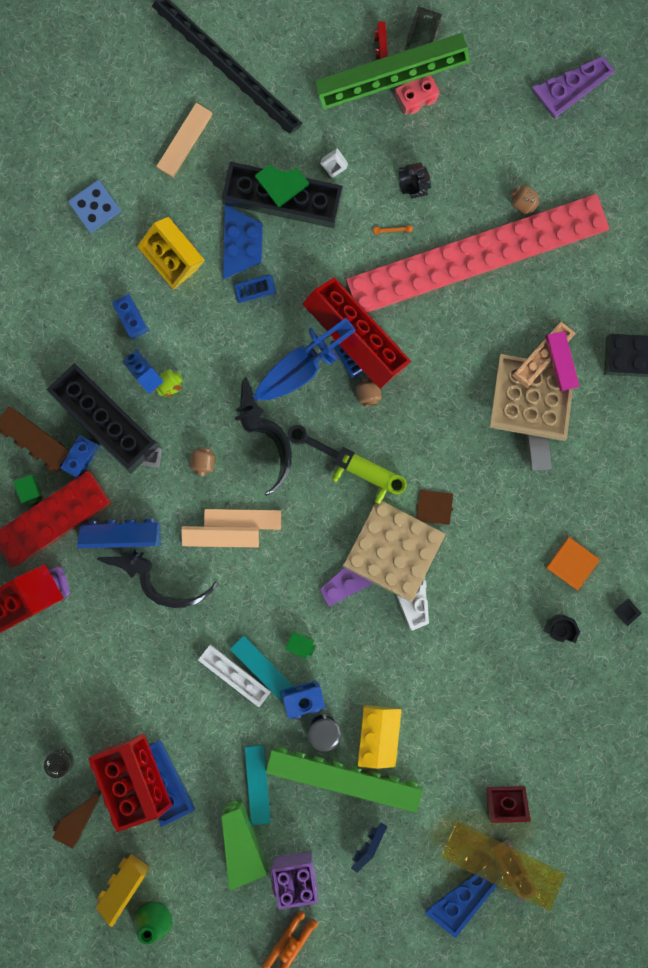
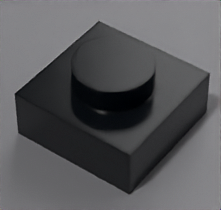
[613,599,642,626]

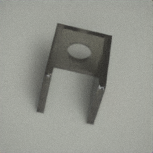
[406,6,442,47]

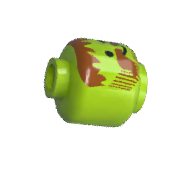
[156,369,183,397]

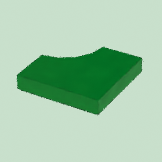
[255,164,309,208]

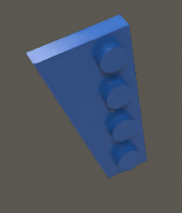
[149,740,196,827]
[425,863,504,938]

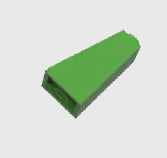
[221,800,269,891]

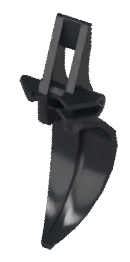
[235,377,292,496]
[97,548,218,608]

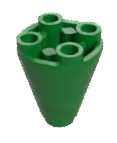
[133,902,172,944]

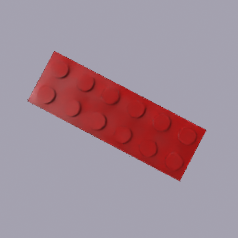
[302,277,412,389]
[0,471,113,567]

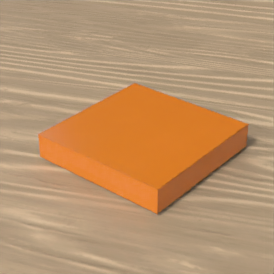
[546,537,600,591]

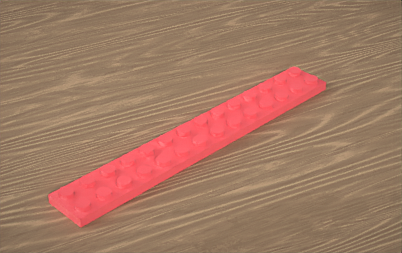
[346,194,610,313]

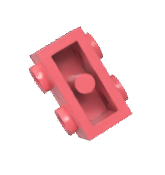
[394,75,440,115]

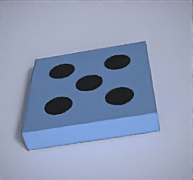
[68,180,122,233]

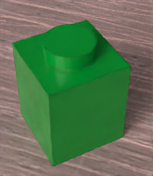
[13,475,43,506]
[285,631,316,659]

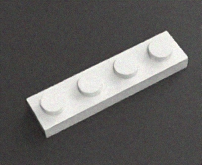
[198,644,271,707]

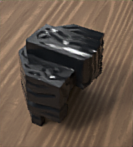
[399,162,431,199]
[543,614,580,643]

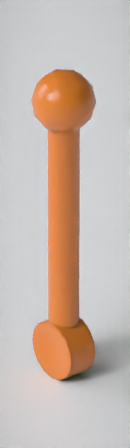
[373,225,413,235]

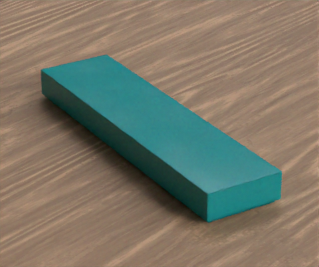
[230,635,294,702]
[245,745,271,825]

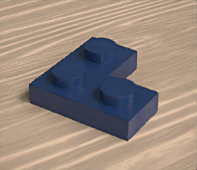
[351,823,387,873]

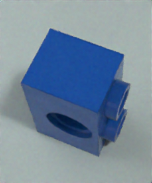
[112,294,149,340]
[122,349,164,394]
[61,435,100,478]
[280,680,325,719]

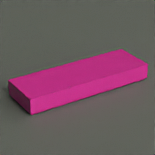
[545,331,580,391]

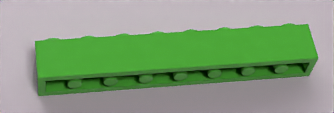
[315,33,470,110]
[266,746,422,813]

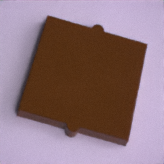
[416,490,453,525]

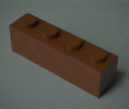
[0,406,70,472]

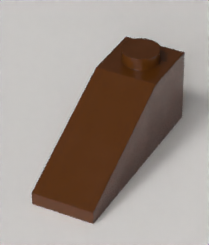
[52,790,102,849]

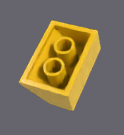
[137,217,205,290]
[357,705,401,769]
[96,854,150,927]

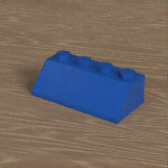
[77,519,161,548]

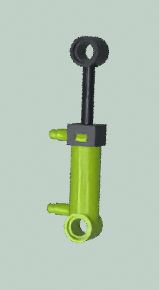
[288,425,407,504]

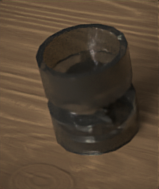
[44,748,74,778]

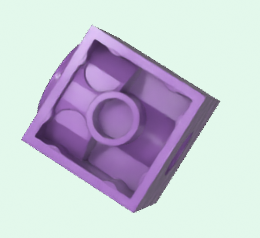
[270,851,318,909]

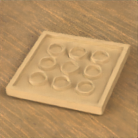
[489,354,576,441]
[343,501,446,602]

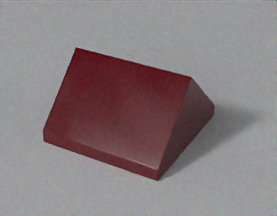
[487,786,531,823]

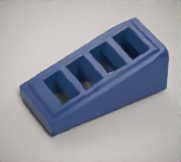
[234,274,277,303]
[334,345,364,380]

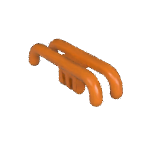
[262,911,318,968]

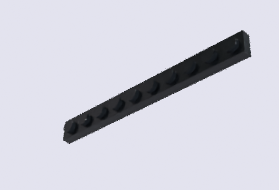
[152,0,303,134]

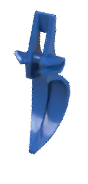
[253,318,356,401]

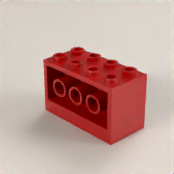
[0,564,64,633]
[88,733,172,832]

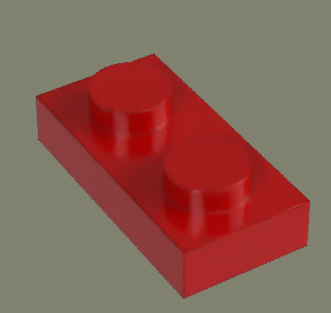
[374,21,388,60]

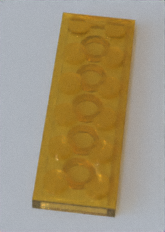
[441,821,566,912]

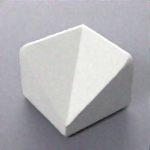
[320,148,348,178]

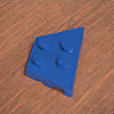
[223,205,263,279]

